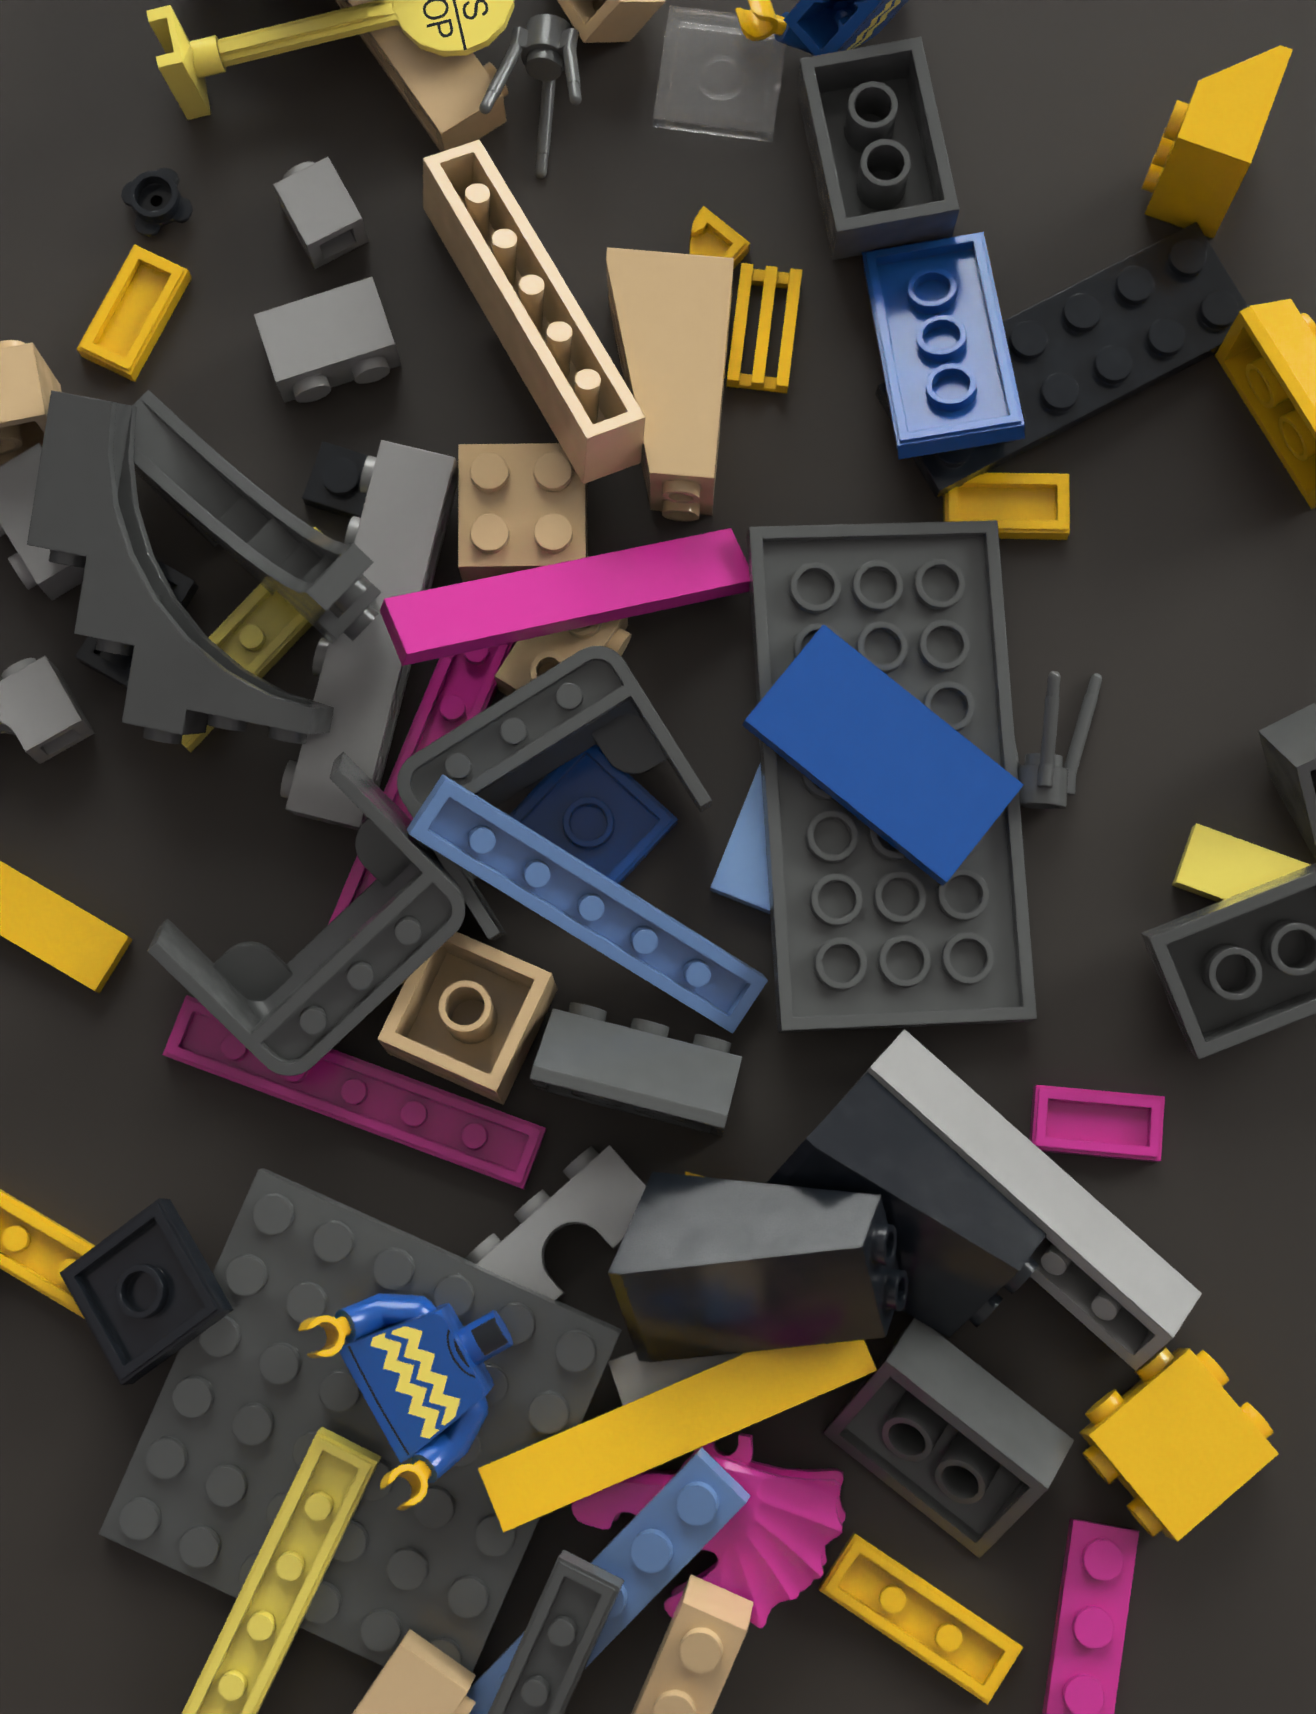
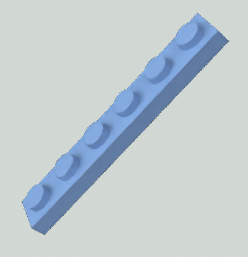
[406,774,768,1034]
[466,1447,751,1714]

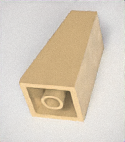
[606,247,734,521]

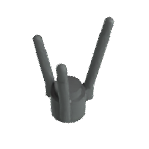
[479,14,582,179]
[1015,671,1102,810]

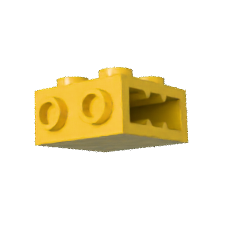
[1079,1346,1279,1542]

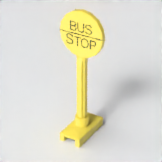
[146,0,515,120]

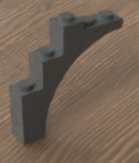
[132,389,382,643]
[27,390,334,744]

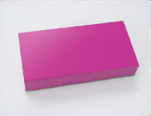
[1029,1085,1165,1162]

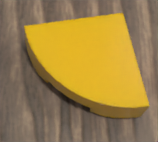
[689,206,750,270]

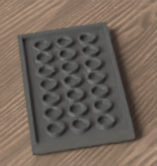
[746,520,1037,1033]

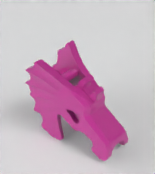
[571,1433,846,1628]

